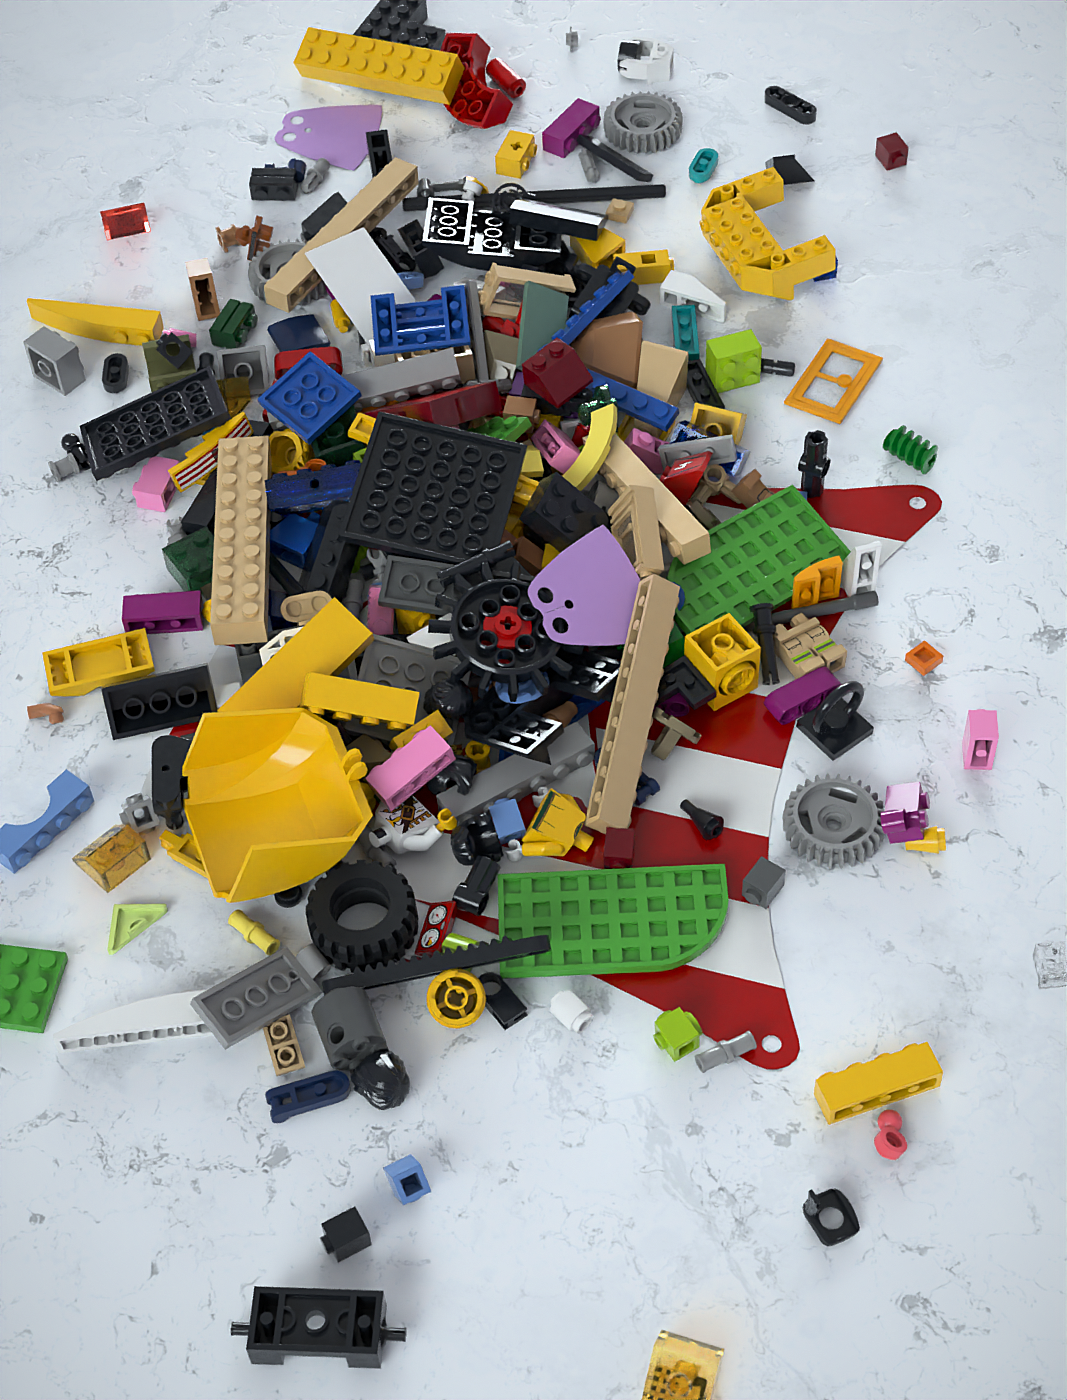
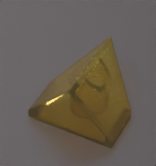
[217,376,251,418]

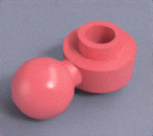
[874,1109,907,1160]

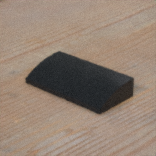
[509,198,609,241]

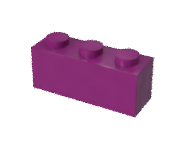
[542,98,601,158]
[122,591,204,634]

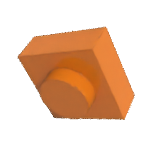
[905,640,944,676]

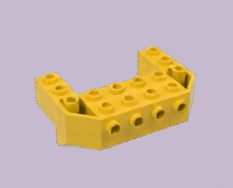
[699,167,836,300]

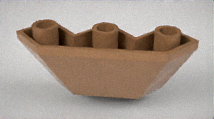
[569,312,643,390]

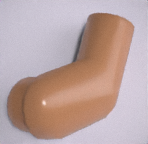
[27,703,64,724]

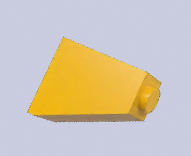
[570,228,625,267]

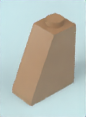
[185,258,220,321]

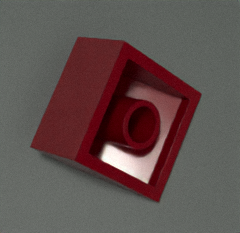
[522,338,593,408]

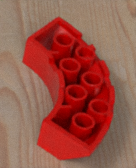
[440,33,513,129]

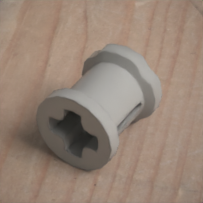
[48,452,80,482]

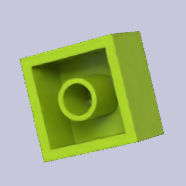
[705,329,762,393]

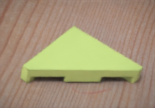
[107,904,168,955]

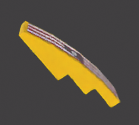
[168,412,254,493]

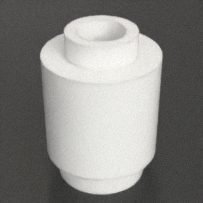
[550,990,594,1034]

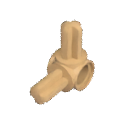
[688,464,742,506]

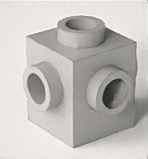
[119,793,160,835]

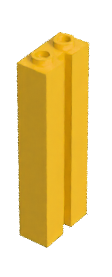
[217,597,374,712]

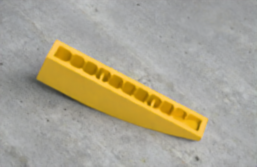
[27,298,164,346]

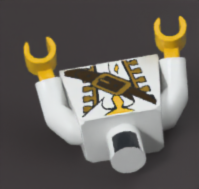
[369,795,457,854]

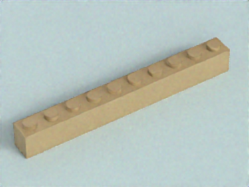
[264,157,419,313]
[584,574,680,834]

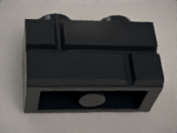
[249,168,298,201]

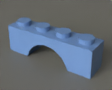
[0,769,94,874]

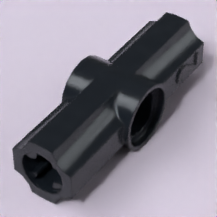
[798,430,831,499]

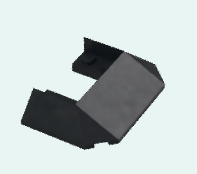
[463,650,621,765]

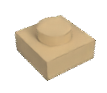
[605,198,634,224]

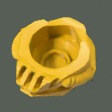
[269,429,315,480]

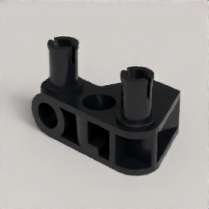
[152,735,192,830]

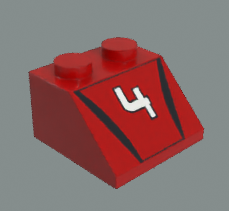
[659,451,713,507]

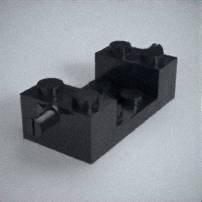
[231,1286,407,1369]

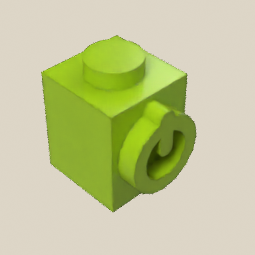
[653,1007,702,1062]

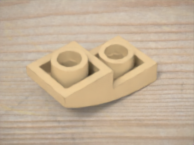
[263,1014,305,1076]

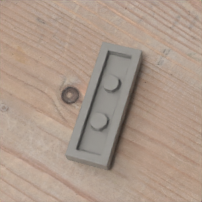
[658,435,737,471]

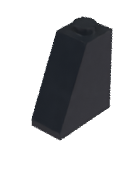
[300,192,347,242]

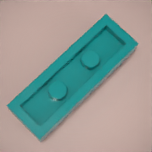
[671,305,700,361]

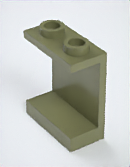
[142,334,196,392]

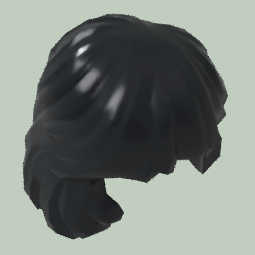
[423,677,474,720]
[427,754,477,796]
[450,812,504,866]
[350,1050,410,1110]

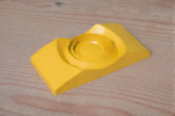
[42,628,155,696]

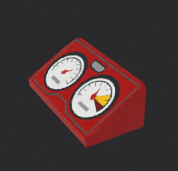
[414,901,458,956]

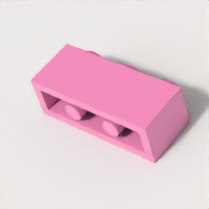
[530,419,581,474]
[365,725,456,812]

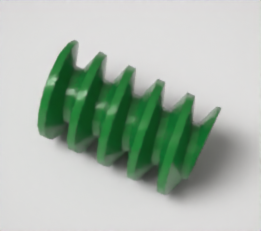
[883,425,938,475]

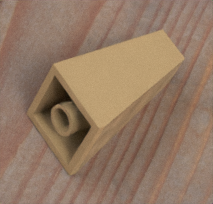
[634,340,689,439]

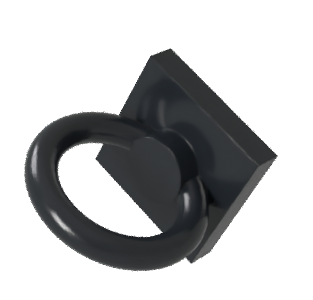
[796,681,874,761]

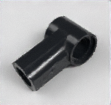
[452,856,501,916]

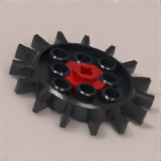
[428,562,584,702]

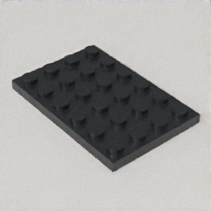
[79,366,231,481]

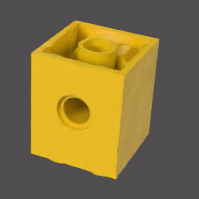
[684,613,761,711]

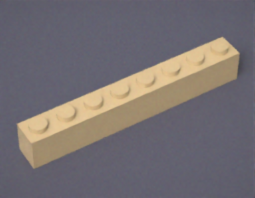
[583,434,711,565]

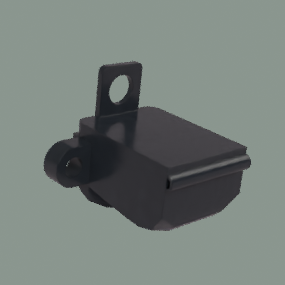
[569,257,651,320]

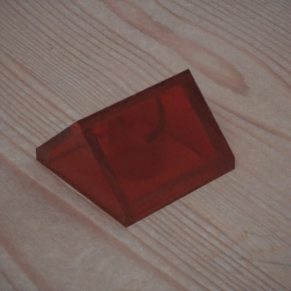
[100,202,151,240]

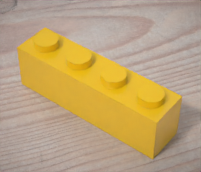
[814,1042,943,1125]

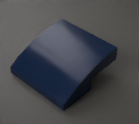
[267,314,330,352]

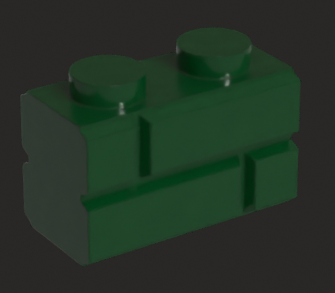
[209,298,258,349]

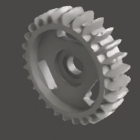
[603,91,683,154]
[248,239,326,307]
[782,773,885,869]

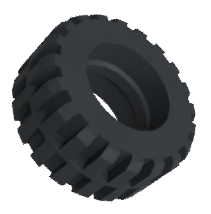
[305,860,419,973]

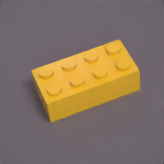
[300,672,419,731]

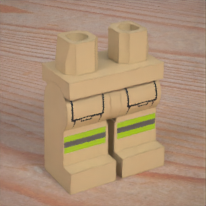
[773,613,847,679]

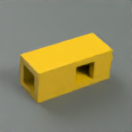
[613,249,674,285]

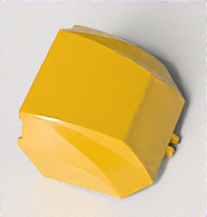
[182,708,373,903]

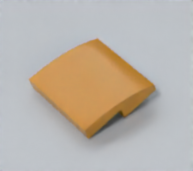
[791,556,843,609]

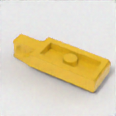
[159,830,208,879]

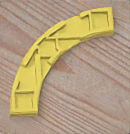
[562,403,617,491]

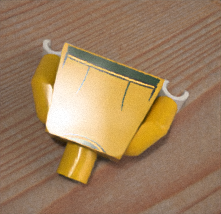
[506,787,594,862]

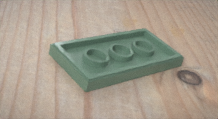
[516,281,569,370]

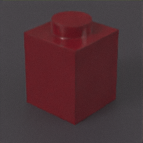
[875,132,909,171]
[604,827,635,869]

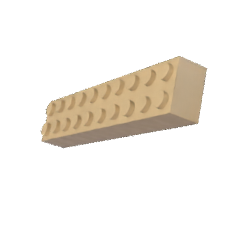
[210,436,272,645]

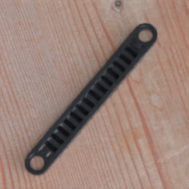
[322,935,551,995]

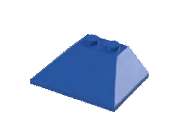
[370,285,471,356]

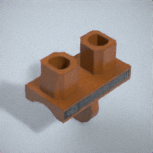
[235,215,273,261]

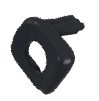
[802,1188,860,1246]

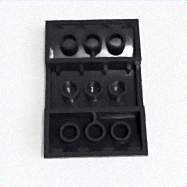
[422,198,562,271]

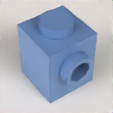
[489,798,526,845]
[383,1154,431,1205]

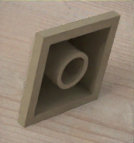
[484,330,523,385]

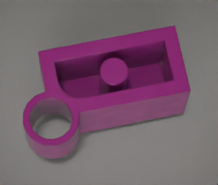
[881,782,930,844]

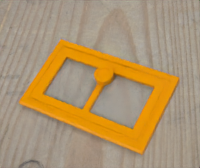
[784,339,883,424]

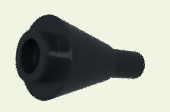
[680,799,724,840]

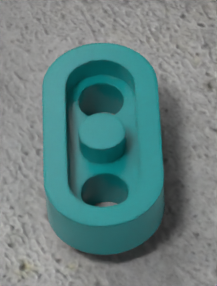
[689,148,718,183]

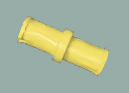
[228,909,280,956]

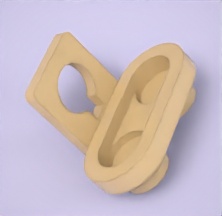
[280,591,332,626]

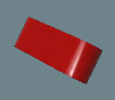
[274,347,343,381]

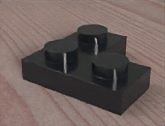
[655,655,717,711]

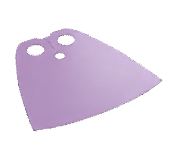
[275,105,382,171]
[528,525,641,646]

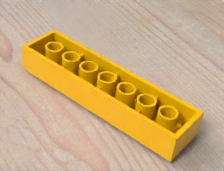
[293,27,465,105]

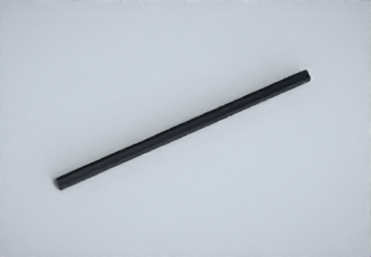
[402,184,666,211]

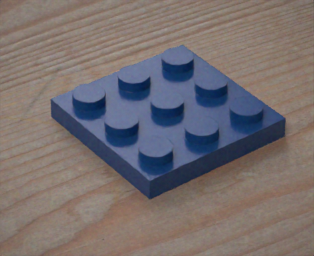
[257,351,362,445]

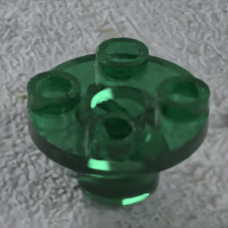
[577,384,618,433]

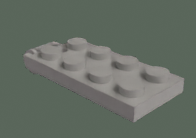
[190,943,332,1050]

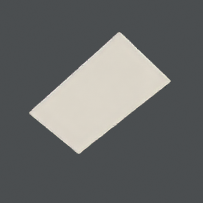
[305,227,417,346]

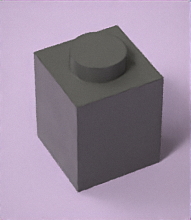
[742,856,786,909]

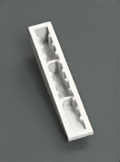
[53,989,213,1053]

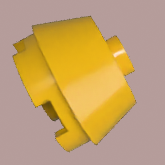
[426,969,486,1028]

